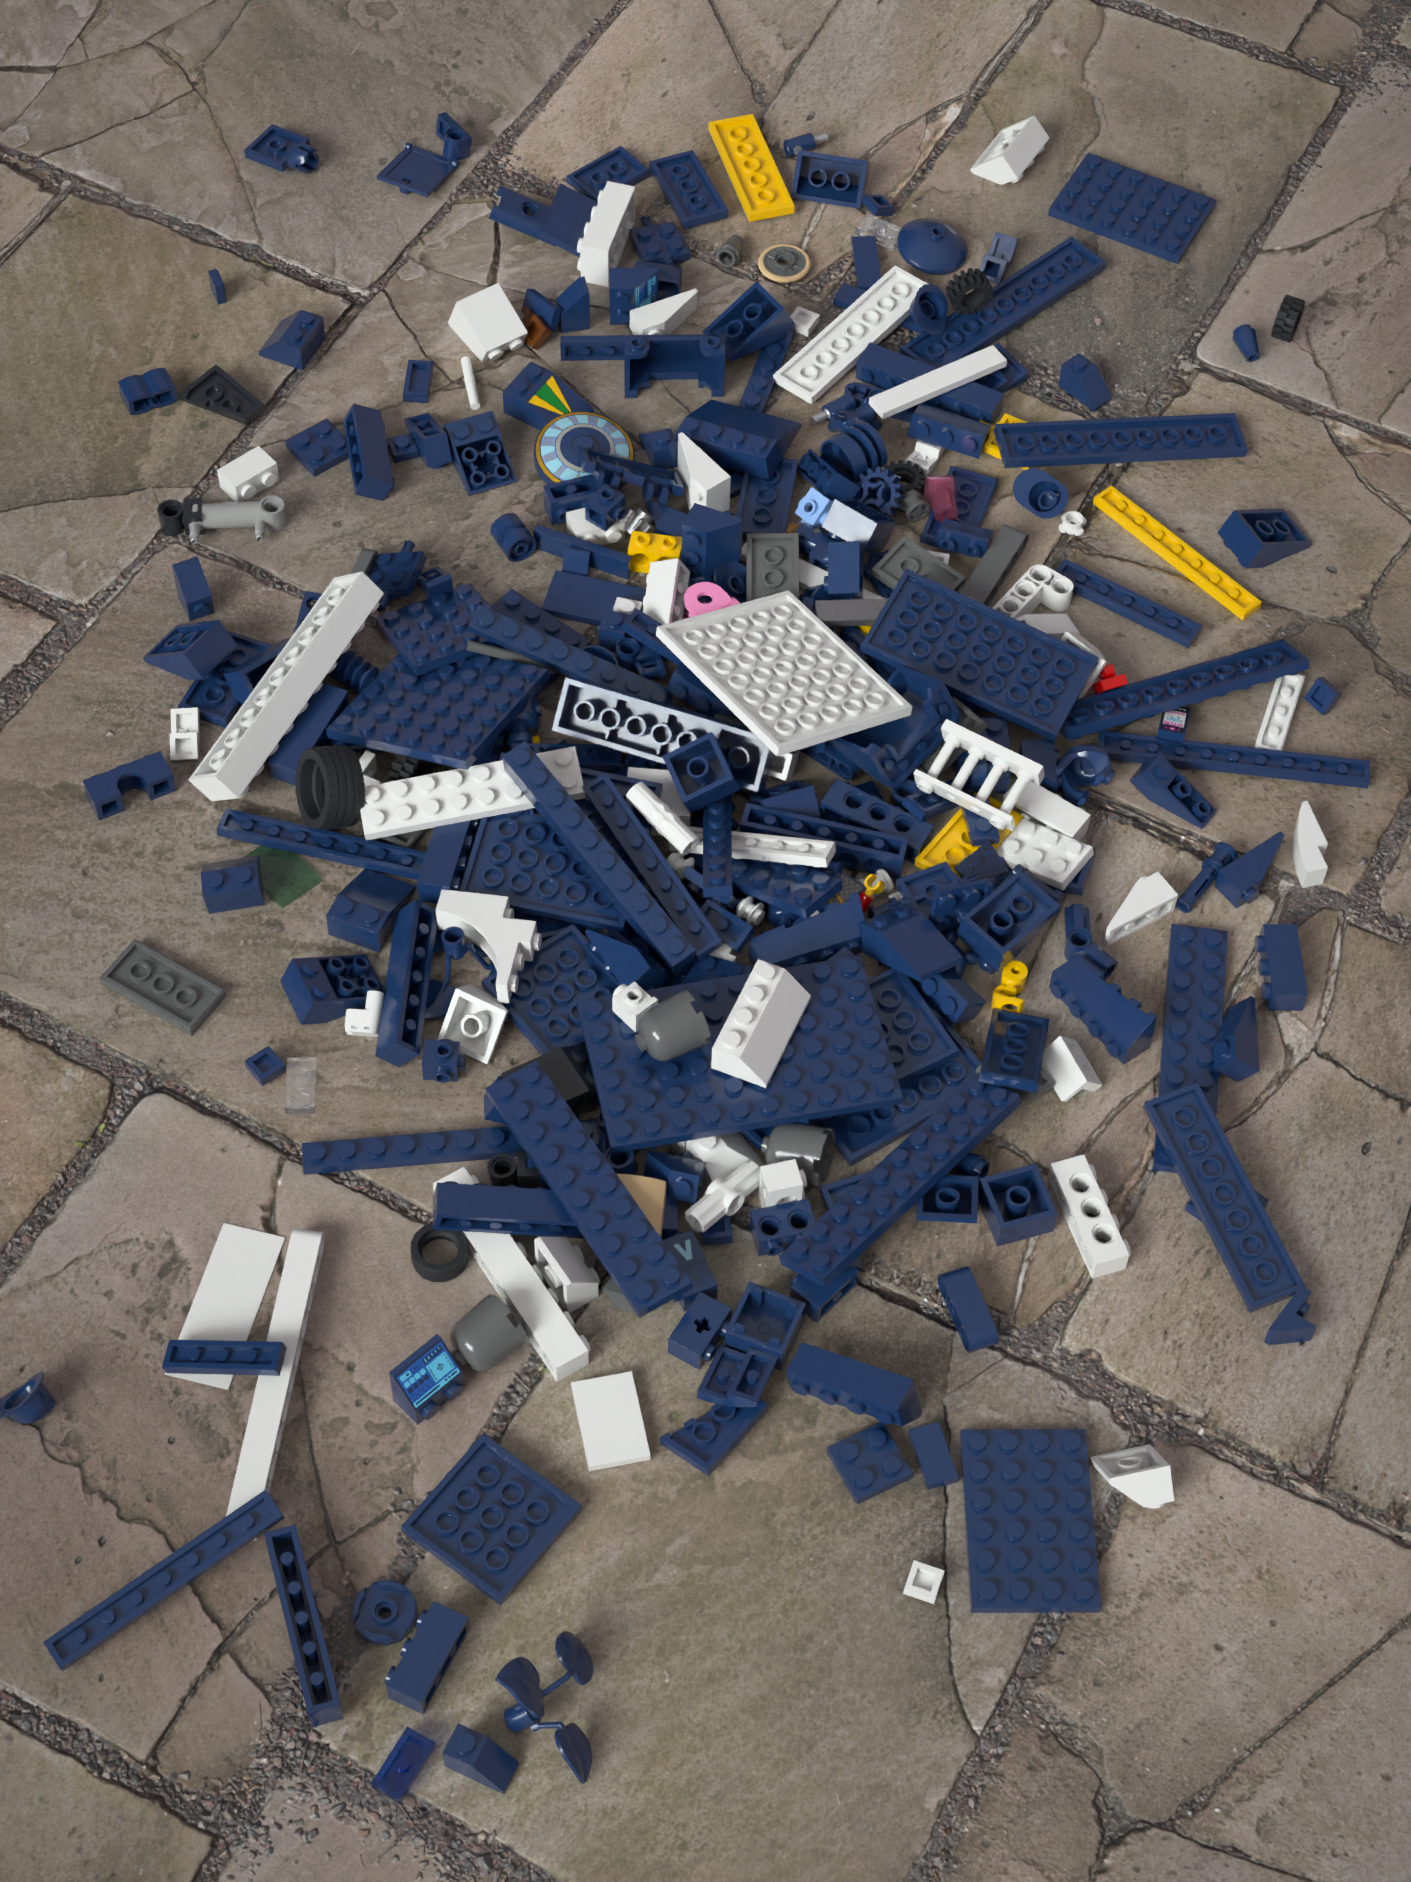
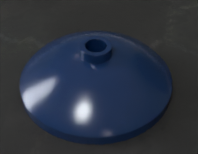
[897,218,968,275]

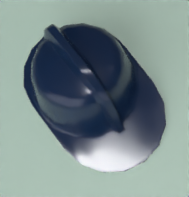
[909,284,949,335]
[1013,468,1069,519]
[0,1372,56,1424]

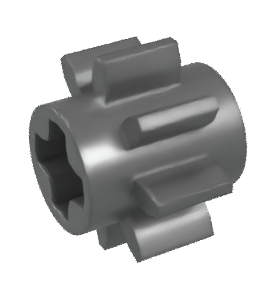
[623,507,655,534]

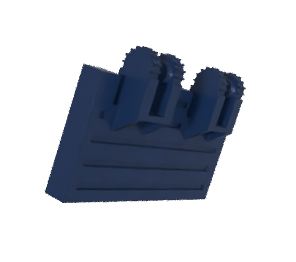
[578,447,684,505]

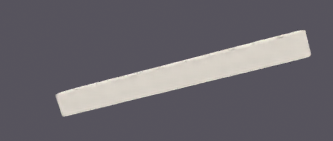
[226,1228,325,1541]

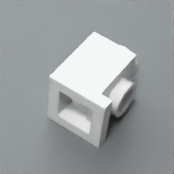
[612,981,658,1032]

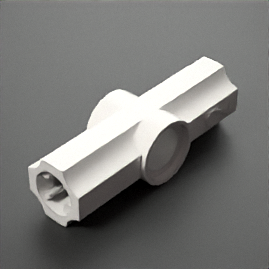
[685,1161,760,1233]

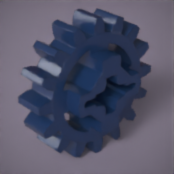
[855,467,906,517]

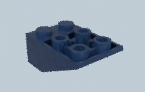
[443,411,517,496]
[280,954,385,1025]

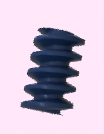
[329,650,380,695]

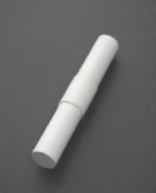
[461,356,480,410]

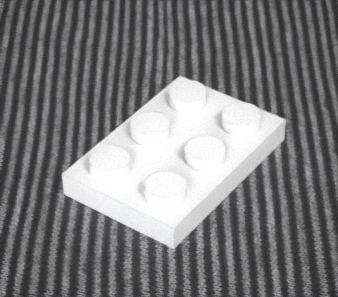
[996,818,1094,890]

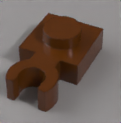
[520,307,552,350]

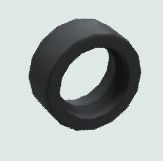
[411,1222,468,1282]

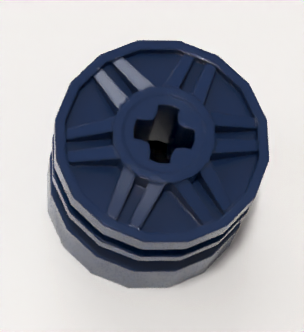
[820,420,888,482]

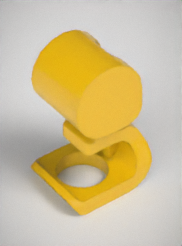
[991,960,1028,1013]

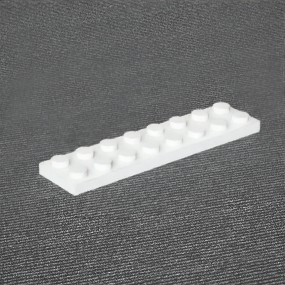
[773,265,927,405]
[360,746,586,840]

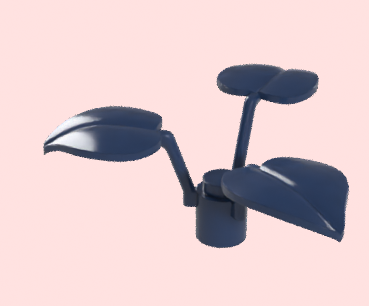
[424,925,496,1020]
[495,1631,593,1785]

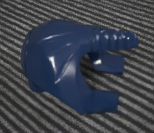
[1055,744,1116,807]

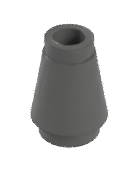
[716,235,743,267]

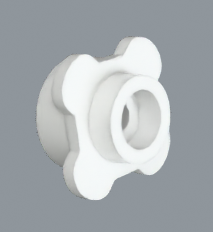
[1058,511,1086,536]

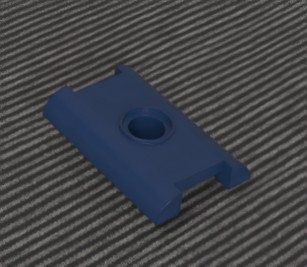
[488,185,556,246]

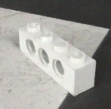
[1048,1154,1131,1279]

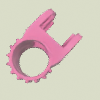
[684,582,740,619]

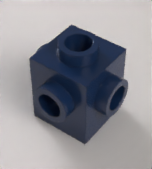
[585,484,626,531]
[422,1039,466,1083]

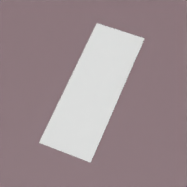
[165,1223,285,1390]

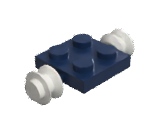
[667,852,765,926]

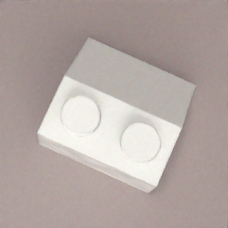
[534,1237,600,1313]

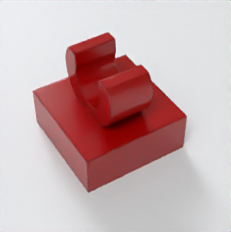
[1092,664,1128,694]

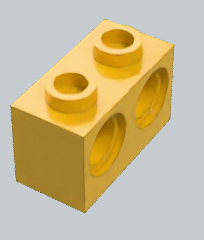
[628,531,682,573]

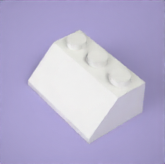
[970,115,1050,185]

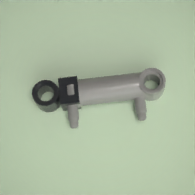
[157,495,287,544]

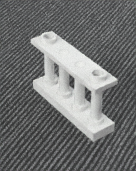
[913,719,1045,831]

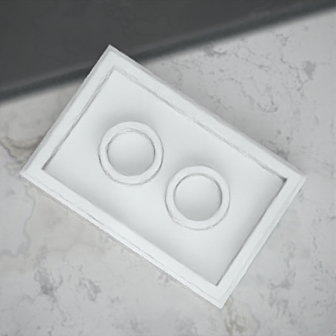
[571,1371,651,1471]

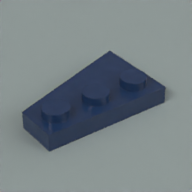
[660,1399,768,1476]

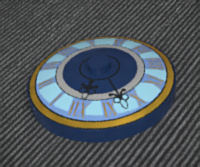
[533,411,635,490]

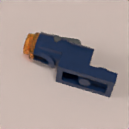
[786,522,841,572]

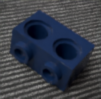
[749,1199,816,1256]

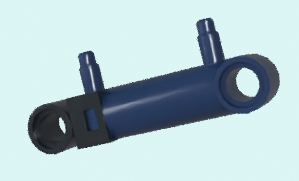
[487,1132,636,1189]

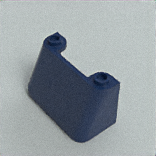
[624,336,725,398]
[829,665,960,788]

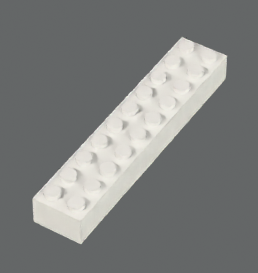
[189,572,384,801]

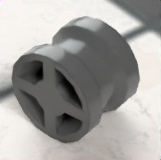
[899,490,930,522]

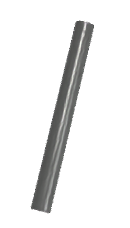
[466,640,566,675]

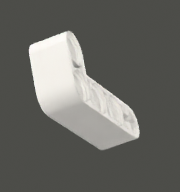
[993,564,1073,618]

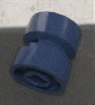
[490,513,537,562]
[964,758,1010,794]

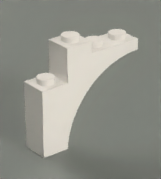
[435,889,542,1004]

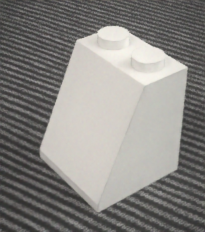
[448,283,528,362]

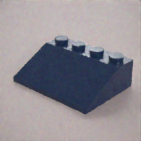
[675,399,802,480]

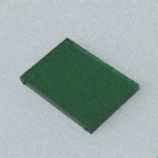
[243,846,322,909]

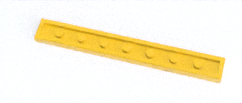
[1093,485,1262,621]

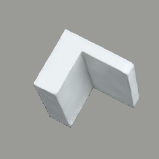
[1042,1036,1102,1102]

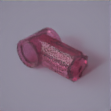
[925,475,958,524]

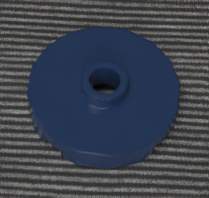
[352,1580,418,1646]

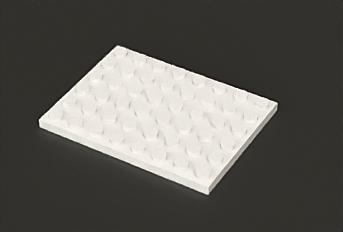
[656,590,912,756]

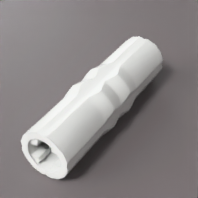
[626,782,700,856]

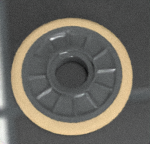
[758,244,811,283]

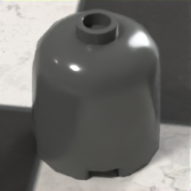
[635,989,711,1062]
[761,1123,835,1187]
[450,1294,529,1372]

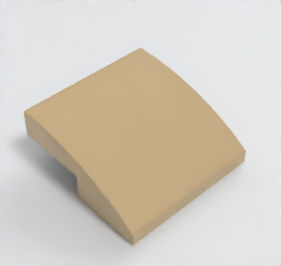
[617,1174,667,1237]

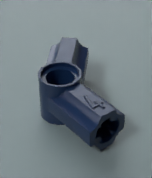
[1064,904,1118,981]

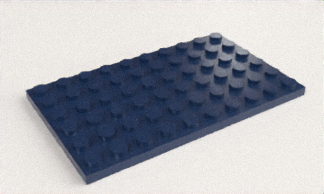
[577,955,903,1154]

